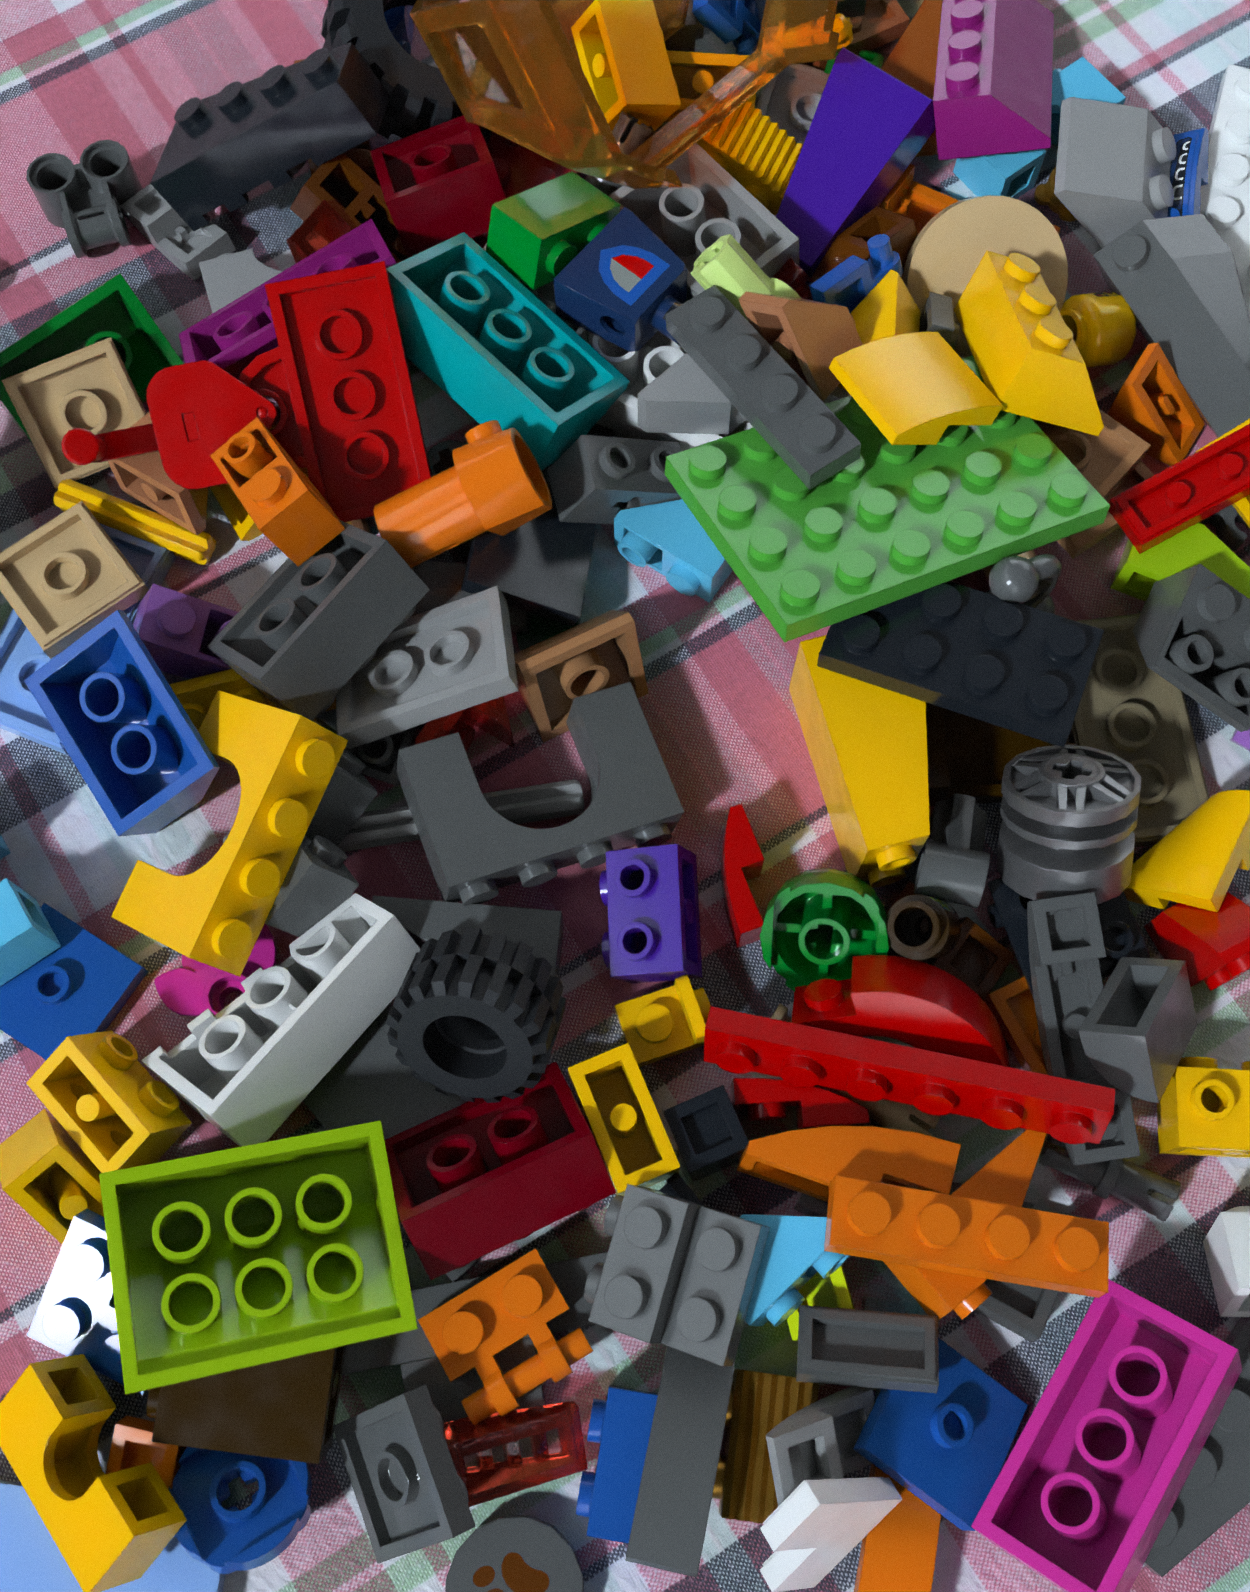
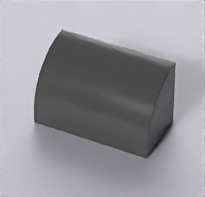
[1079,957,1198,1103]

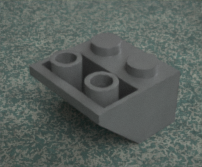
[1133,564,1250,732]

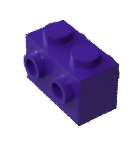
[599,844,703,984]

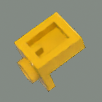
[614,975,711,1067]

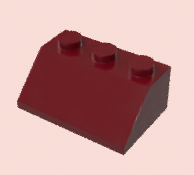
[384,1061,616,1281]

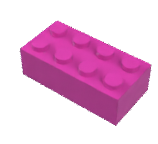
[971,1279,1242,1592]

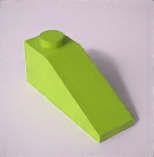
[1110,523,1250,601]

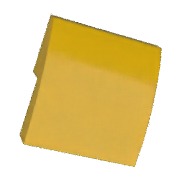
[829,332,1003,445]

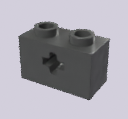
[547,435,682,524]

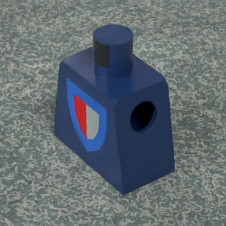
[554,207,688,352]

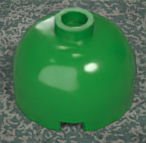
[760,868,889,992]

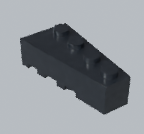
[150,42,391,231]

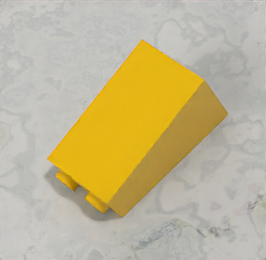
[789,635,930,887]

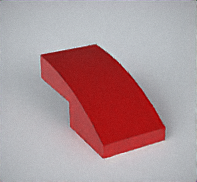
[721,803,765,948]

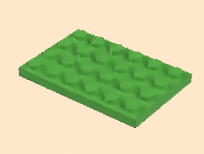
[665,355,1110,643]

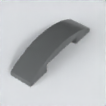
[1027,892,1141,1166]
[625,1346,737,1578]

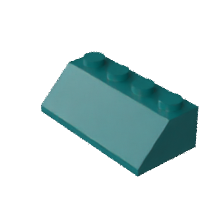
[388,232,630,471]

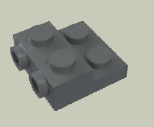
[584,1184,770,1367]

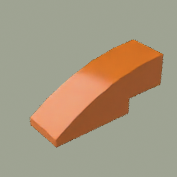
[737,1126,961,1202]

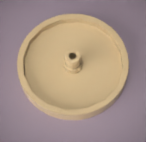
[903,195,1068,359]

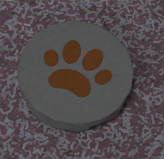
[445,1515,584,1592]

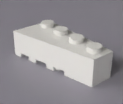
[141,893,421,1147]

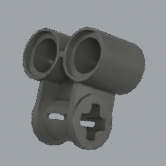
[26,140,143,258]

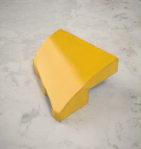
[1124,790,1250,912]

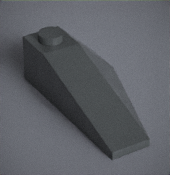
[1093,214,1250,438]

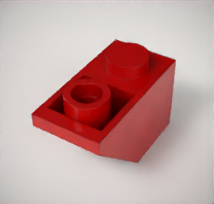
[1144,892,1250,991]

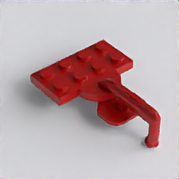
[61,261,432,522]

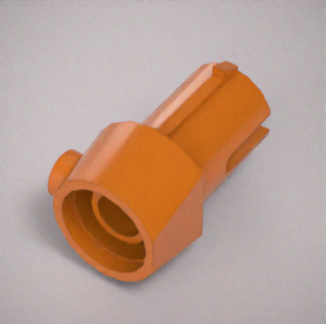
[374,420,552,568]

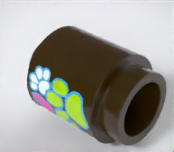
[886,895,961,960]

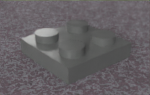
[334,1384,476,1563]

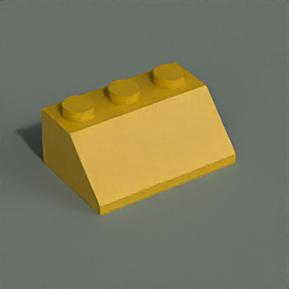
[954,250,1104,436]

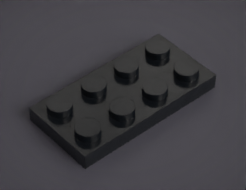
[817,581,1104,748]

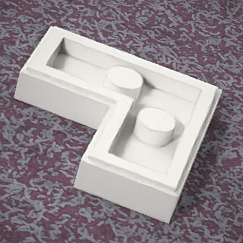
[760,1477,903,1592]

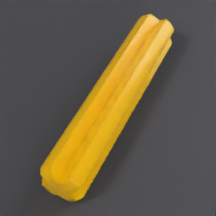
[53,479,216,565]

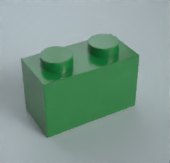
[486,171,621,290]

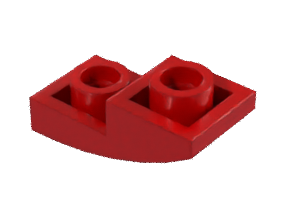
[730,1078,869,1130]

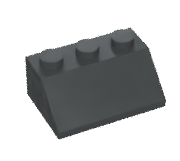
[207,520,430,721]

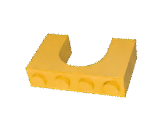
[111,690,348,977]

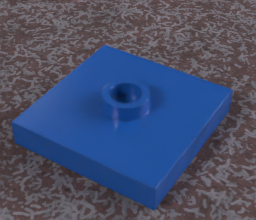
[0,903,149,1060]
[853,1337,1028,1531]

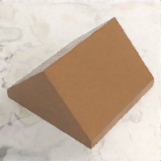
[514,610,648,743]

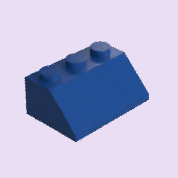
[24,610,220,837]

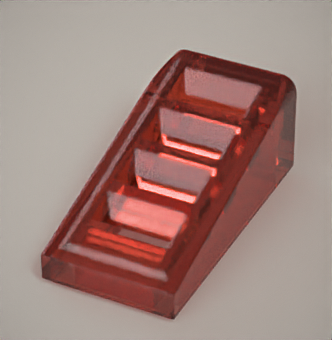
[443,1400,588,1507]

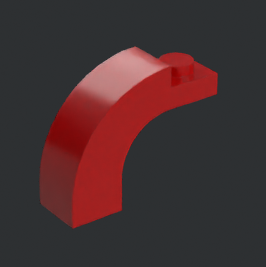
[791,955,1010,1067]

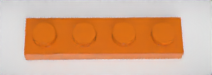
[824,1175,1109,1298]

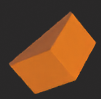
[1107,343,1205,466]

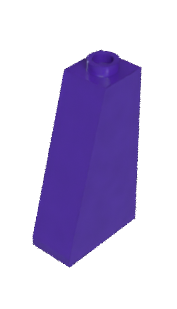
[776,47,936,283]

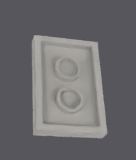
[336,586,519,749]

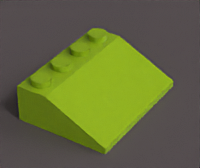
[99,1120,418,1395]

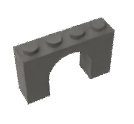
[396,682,684,906]

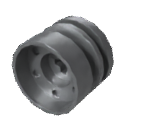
[997,745,1141,904]

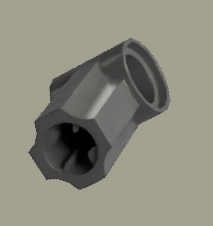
[914,793,990,908]

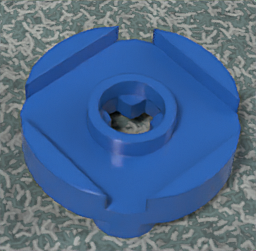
[168,1447,312,1574]

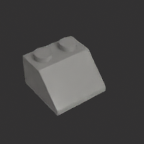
[1054,97,1176,248]

